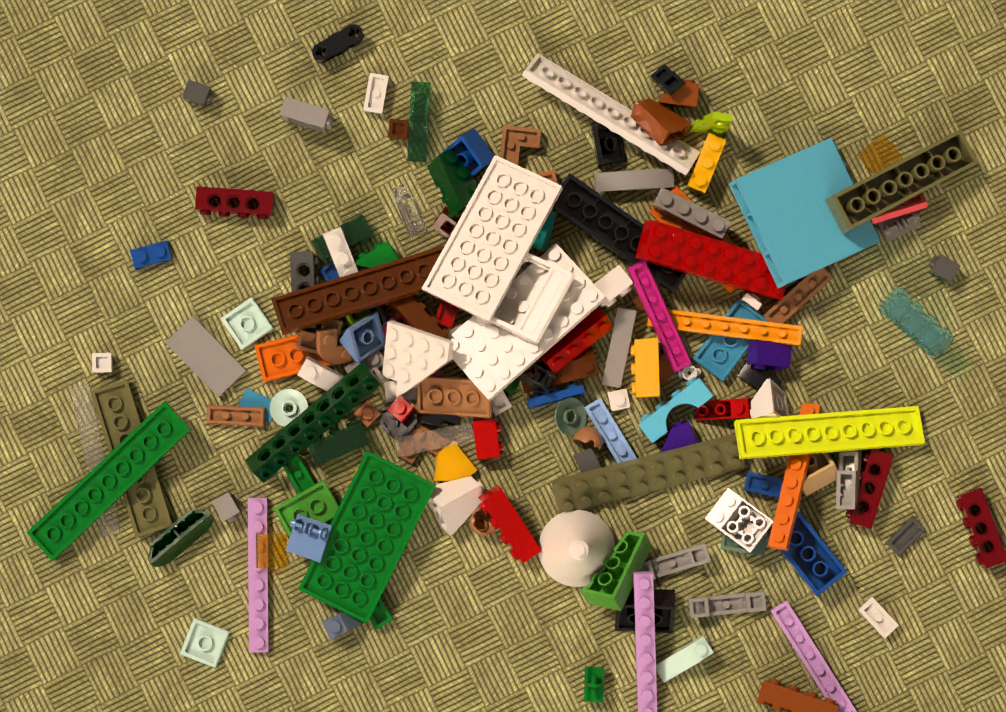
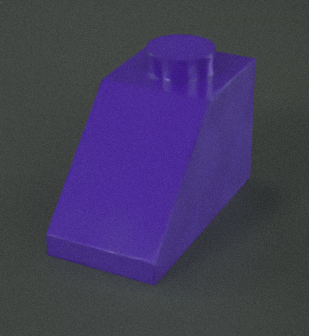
[660,420,697,453]

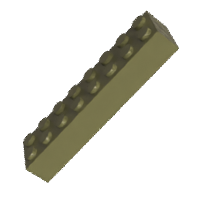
[825,129,979,234]

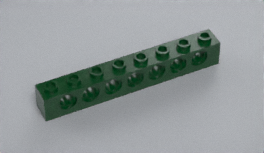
[245,362,381,483]

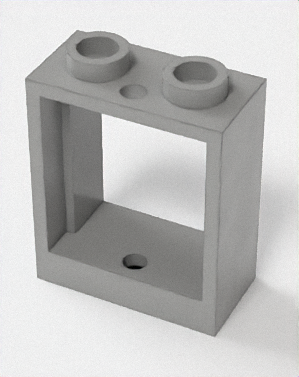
[280,96,334,133]

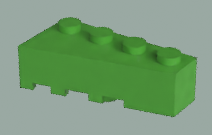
[581,531,652,611]

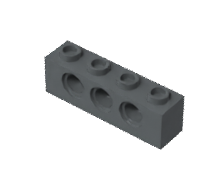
[290,251,319,329]

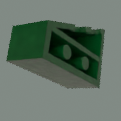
[427,148,479,219]

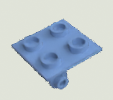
[285,514,332,563]

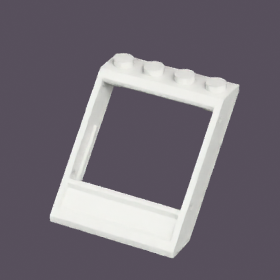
[490,253,576,343]

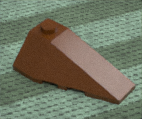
[521,346,599,393]

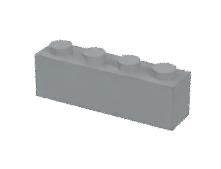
[652,187,731,241]

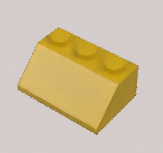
[630,338,660,398]

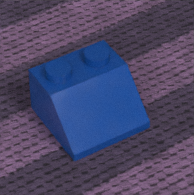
[442,129,494,178]

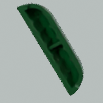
[148,510,213,567]

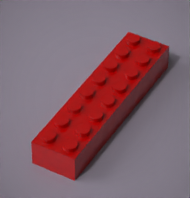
[635,220,786,300]

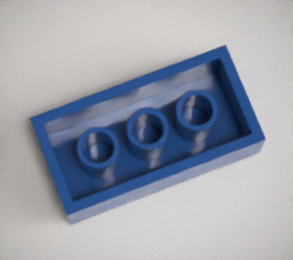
[767,511,847,596]

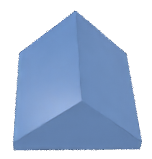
[339,311,386,362]

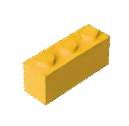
[686,133,726,196]

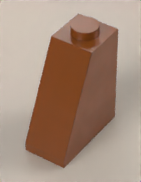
[630,98,692,146]

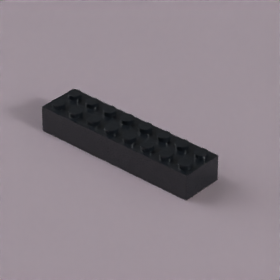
[552,173,686,294]

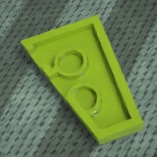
[688,112,732,137]

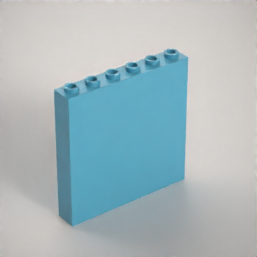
[729,138,881,288]

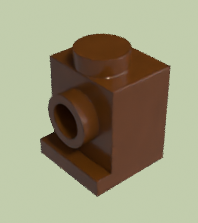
[431,206,460,239]

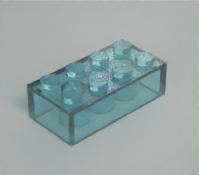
[876,287,954,359]

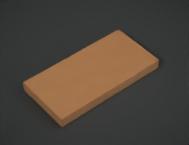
[417,375,493,418]

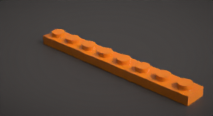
[768,403,822,551]

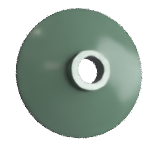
[555,397,587,436]

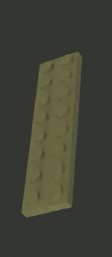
[90,379,173,538]

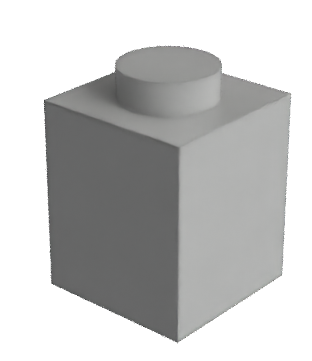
[212,492,242,523]

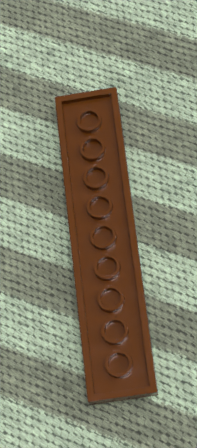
[271,245,445,335]

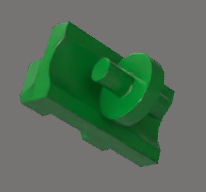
[584,666,604,702]

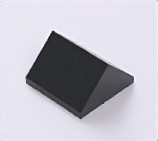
[591,125,627,167]

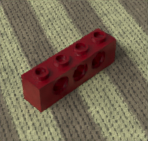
[195,186,275,220]
[845,449,894,529]
[956,488,1006,568]

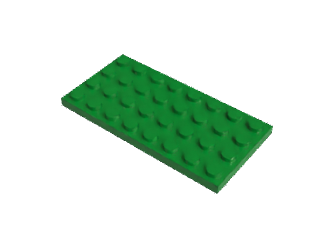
[298,450,436,624]

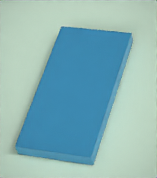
[692,298,769,382]

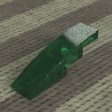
[407,81,431,162]

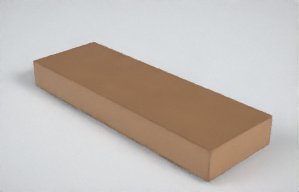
[206,405,265,427]

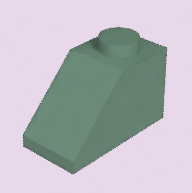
[720,534,767,556]

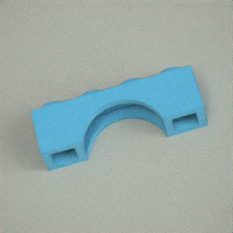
[638,377,714,443]

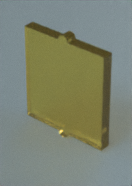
[857,133,903,174]
[256,532,287,570]

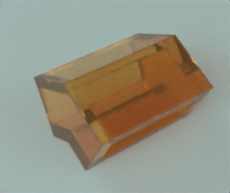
[631,295,646,312]

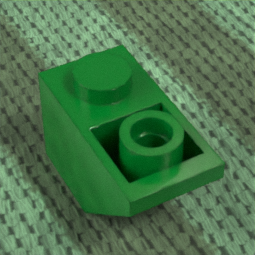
[355,241,398,269]

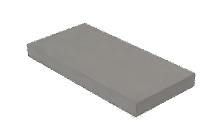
[165,316,246,397]

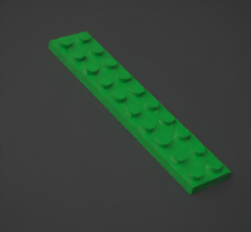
[27,401,192,561]

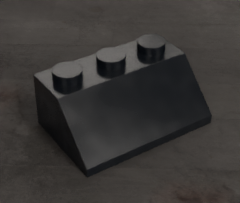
[615,588,675,633]

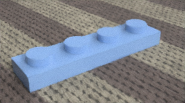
[584,398,637,464]

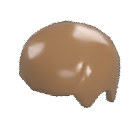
[572,426,604,450]
[469,507,496,536]

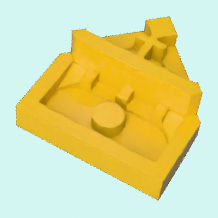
[433,440,477,482]

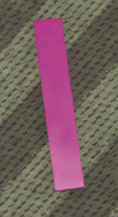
[627,260,692,372]

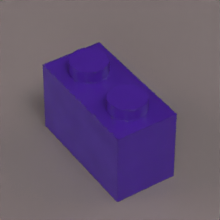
[747,340,792,372]

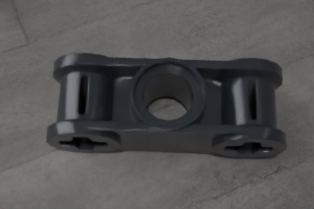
[312,24,363,63]
[516,363,557,395]

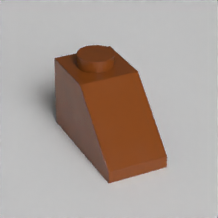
[658,79,700,109]

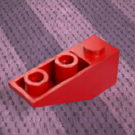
[695,398,753,421]

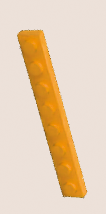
[647,309,803,346]

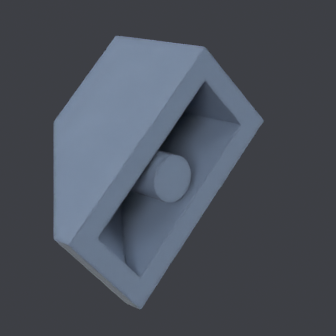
[322,612,364,640]

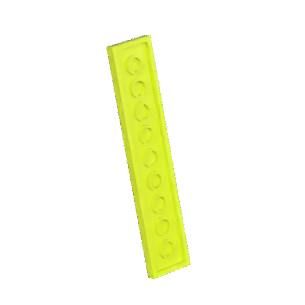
[734,406,925,459]

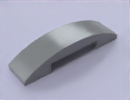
[640,543,711,580]
[688,591,767,618]

